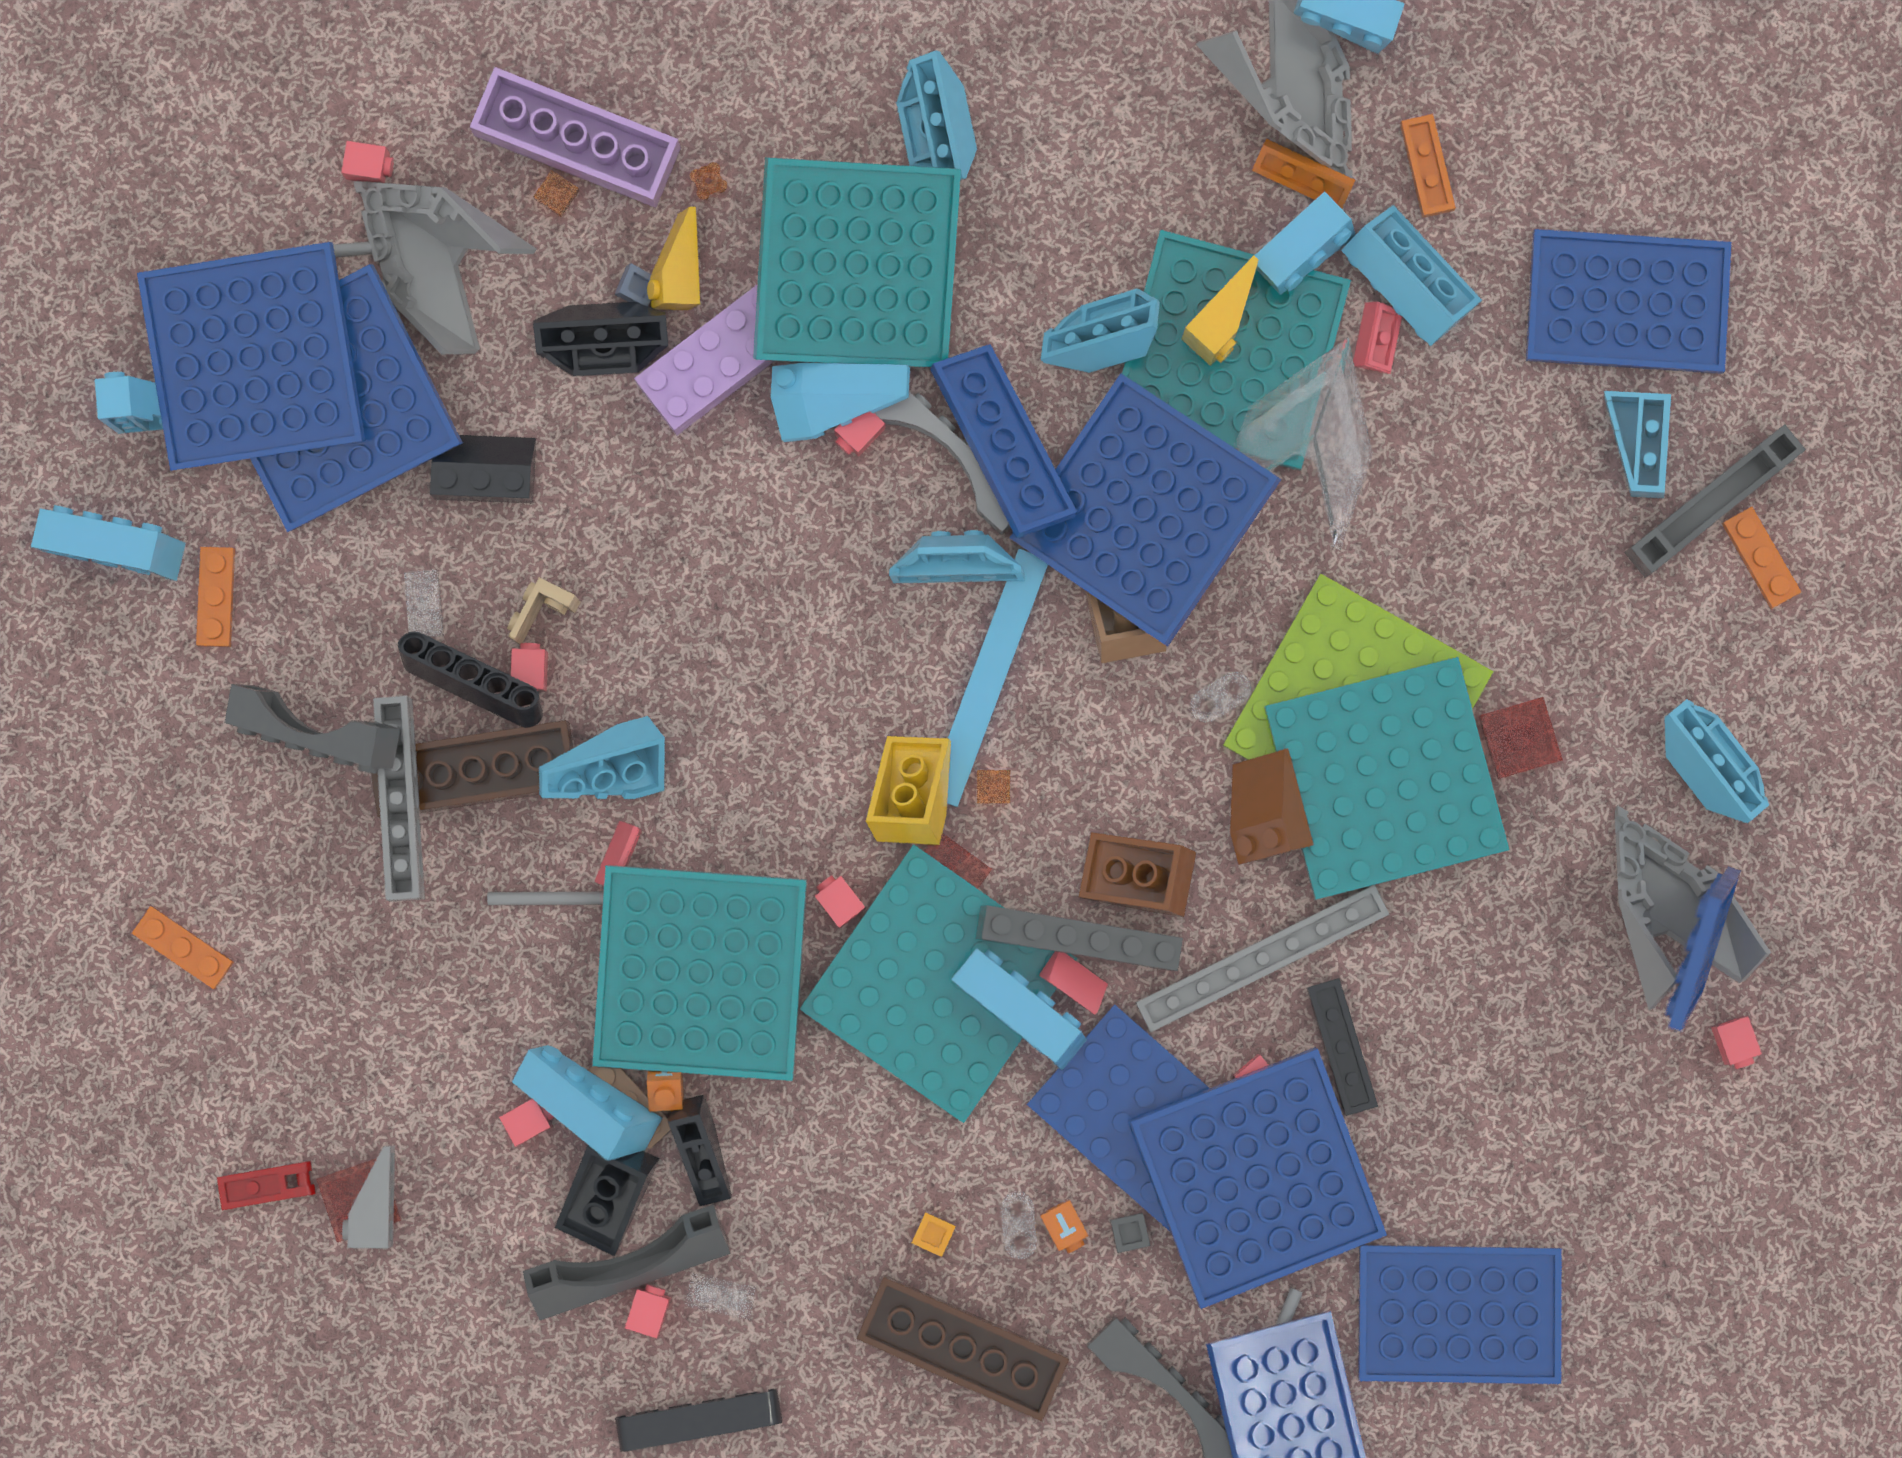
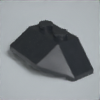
[533,302,668,377]

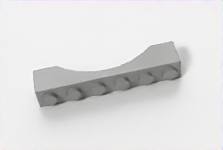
[875,392,1010,535]

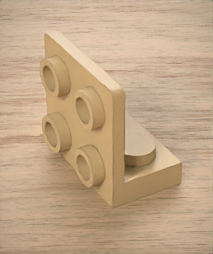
[507,577,581,645]

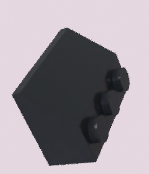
[430,435,536,504]

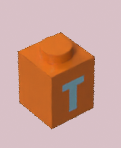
[647,1070,684,1111]
[1039,1199,1089,1254]

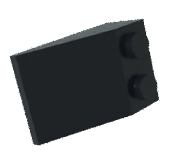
[555,1145,659,1256]

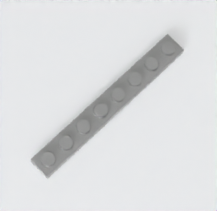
[1135,885,1390,1032]

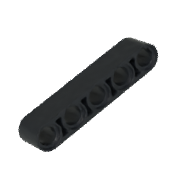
[398,631,543,728]
[615,1389,783,1452]

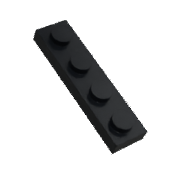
[1307,978,1378,1116]

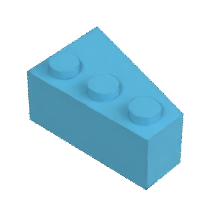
[1293,0,1405,54]
[1254,191,1356,295]
[95,372,163,434]
[1604,391,1671,499]

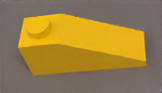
[647,207,700,310]

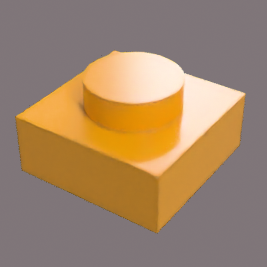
[911,1212,956,1257]

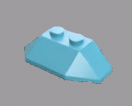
[897,50,977,180]
[1041,288,1160,373]
[889,530,1025,583]
[1665,699,1769,823]

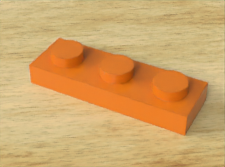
[1400,114,1456,218]
[1252,139,1356,209]
[1722,507,1801,609]
[196,547,235,647]
[131,906,234,989]

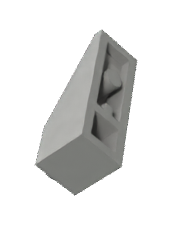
[342,1145,395,1249]

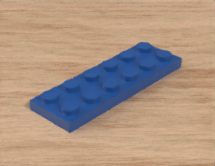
[930,344,1077,538]

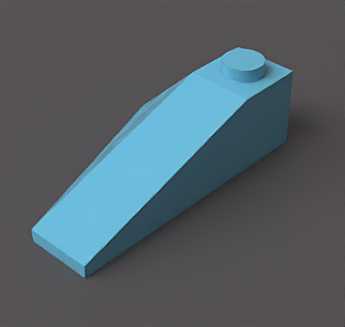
[771,363,910,442]
[539,716,665,799]

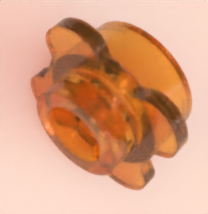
[690,162,727,200]

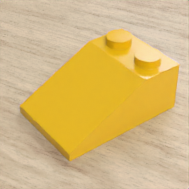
[1182,256,1259,366]
[866,736,951,845]

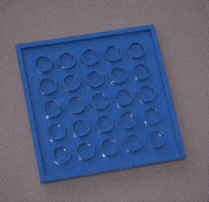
[137,242,365,471]
[251,264,463,532]
[1010,373,1281,647]
[1129,1047,1387,1309]

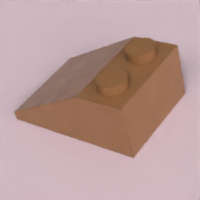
[1085,590,1166,663]

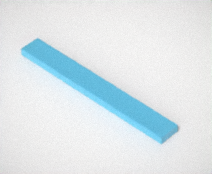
[947,549,1048,807]

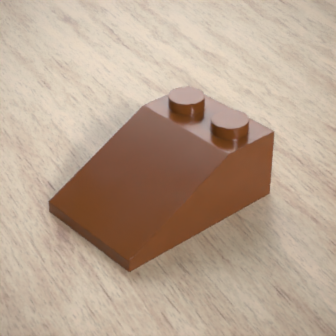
[1230,748,1314,865]
[1079,832,1197,917]

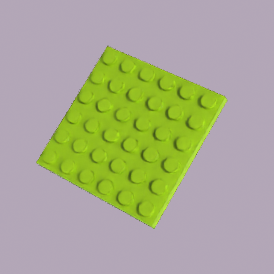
[1223,574,1494,760]

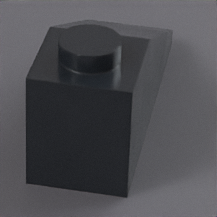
[668,1094,732,1206]

